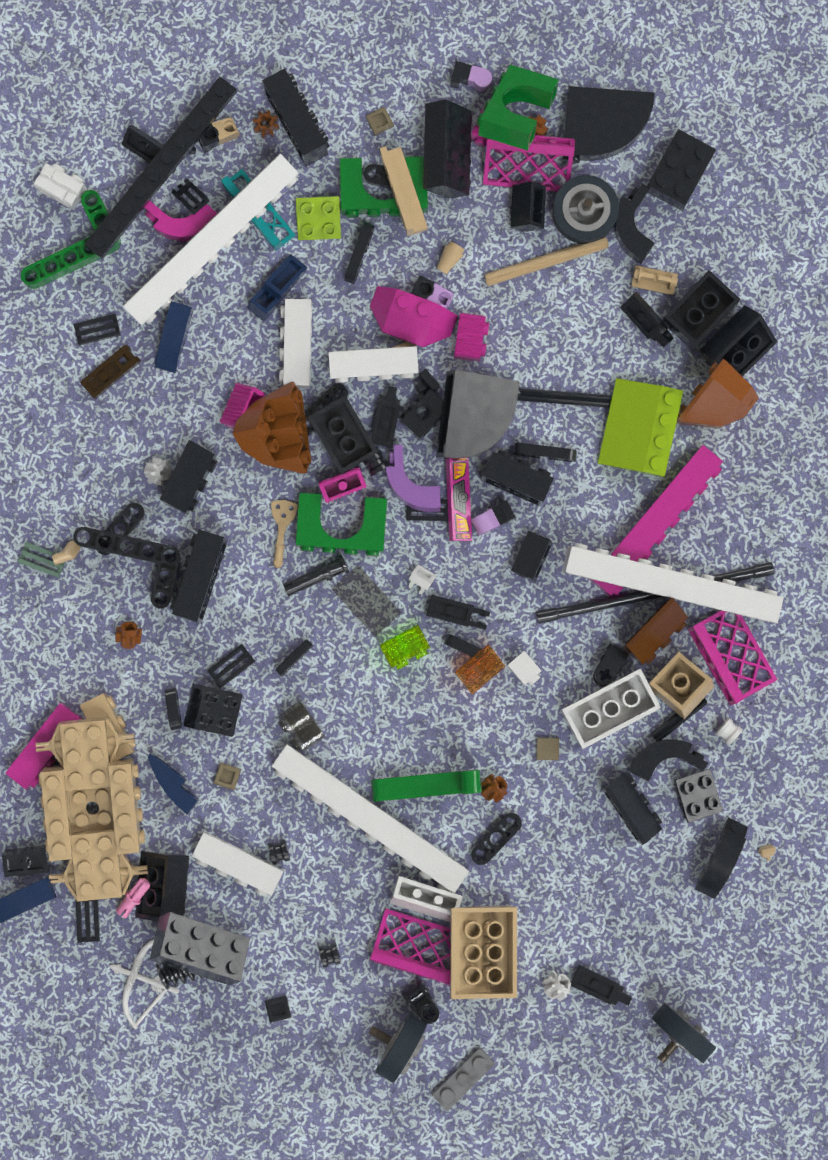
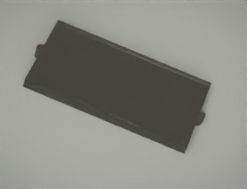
[332,565,402,636]

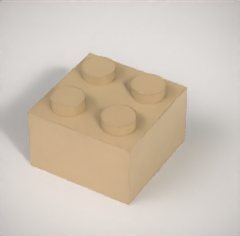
[649,652,714,719]

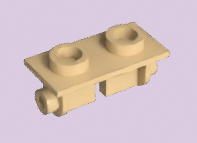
[631,266,678,295]

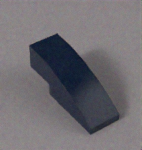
[247,254,308,321]
[155,301,194,373]
[148,753,200,815]
[0,877,57,923]

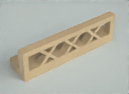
[380,146,428,237]

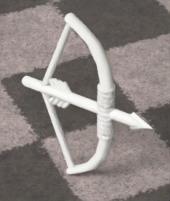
[108,939,180,1029]

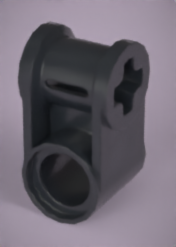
[593,643,629,686]
[401,980,440,1024]

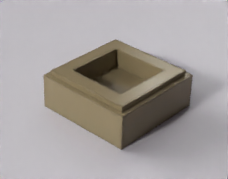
[365,106,394,136]
[537,738,559,760]
[213,763,242,790]

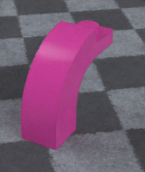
[144,201,217,241]

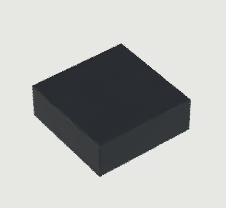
[265,995,292,1023]

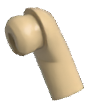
[52,540,81,565]

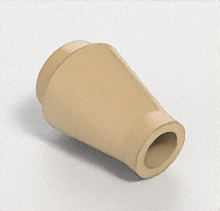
[436,241,465,275]

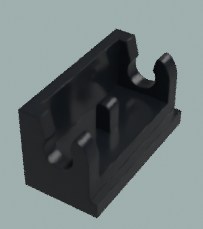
[511,531,553,583]
[2,845,51,877]

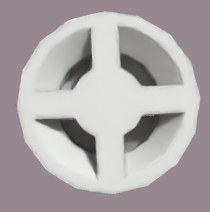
[715,718,743,746]

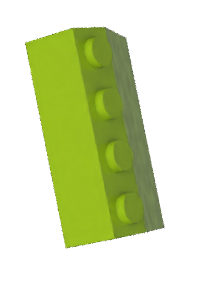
[597,378,683,477]

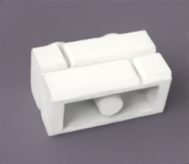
[34,163,87,210]

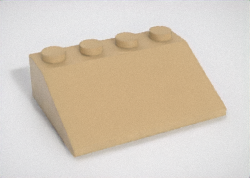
[450,905,517,999]

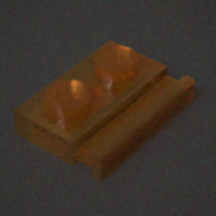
[454,644,506,695]

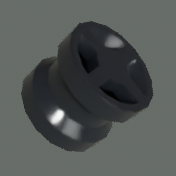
[363,450,389,476]
[268,839,290,865]
[318,942,341,968]

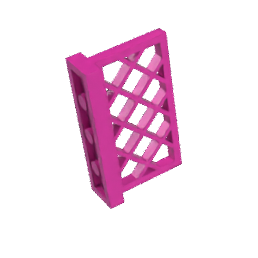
[483,135,575,192]
[687,611,778,706]
[370,908,451,985]

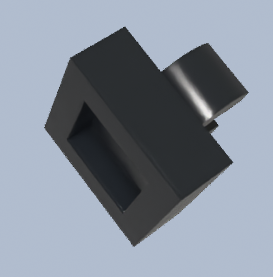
[415,368,440,394]

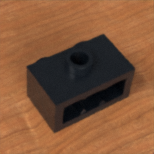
[510,181,546,232]

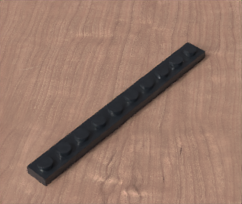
[84,76,238,260]

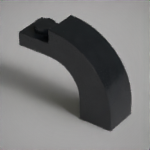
[614,184,655,265]
[627,739,708,781]
[695,817,748,899]

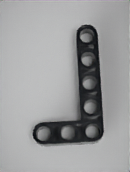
[73,527,180,609]

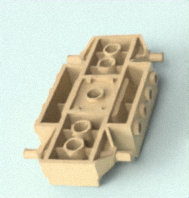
[36,717,148,902]

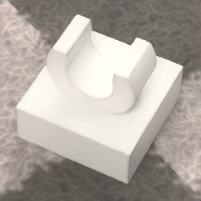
[409,565,437,594]

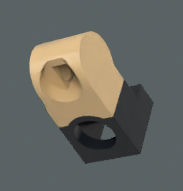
[198,118,240,153]

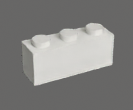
[390,876,463,922]

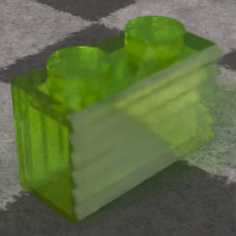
[379,625,430,670]

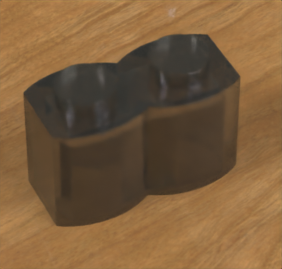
[278,701,326,752]

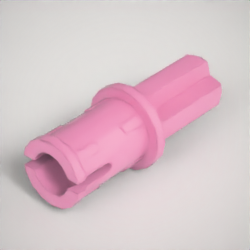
[116,878,150,918]

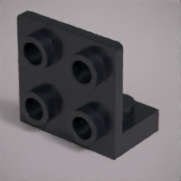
[183,683,242,737]

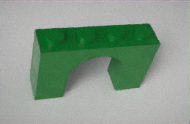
[477,65,559,151]
[340,156,428,218]
[296,493,387,556]

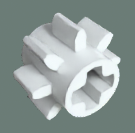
[144,458,171,485]
[543,972,571,1001]

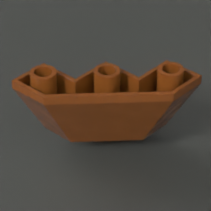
[677,359,759,429]
[232,381,311,474]

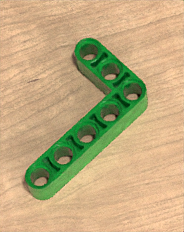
[20,190,121,289]
[371,769,482,802]

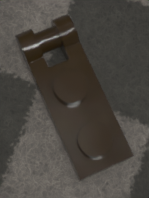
[80,344,141,400]

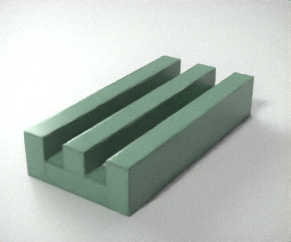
[18,542,65,578]

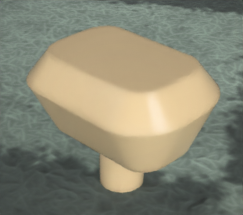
[758,844,776,861]

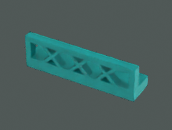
[220,169,296,252]

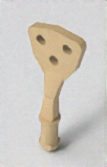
[271,500,299,568]

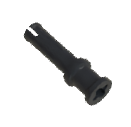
[283,554,349,597]

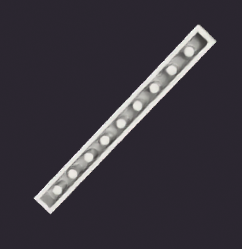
[123,153,299,325]
[562,543,784,623]
[272,744,469,893]

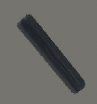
[651,698,708,741]

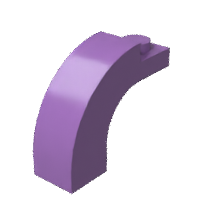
[386,445,441,512]

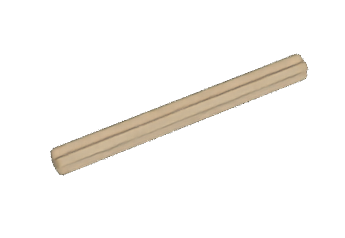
[484,237,609,286]

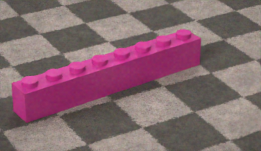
[590,445,723,597]

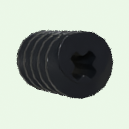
[156,963,204,990]

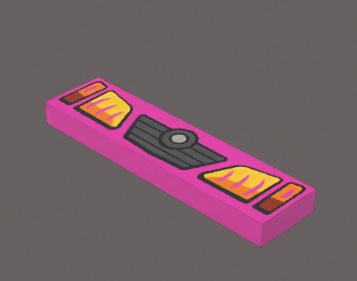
[446,457,472,541]

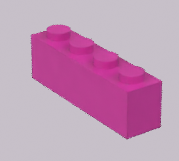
[5,703,83,790]

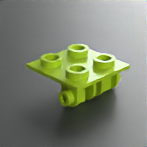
[296,196,341,240]

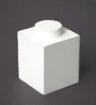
[507,651,541,686]

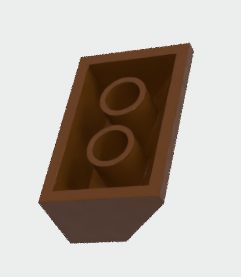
[622,598,688,665]

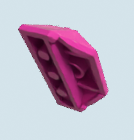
[370,286,458,348]

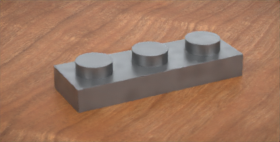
[432,1047,495,1111]

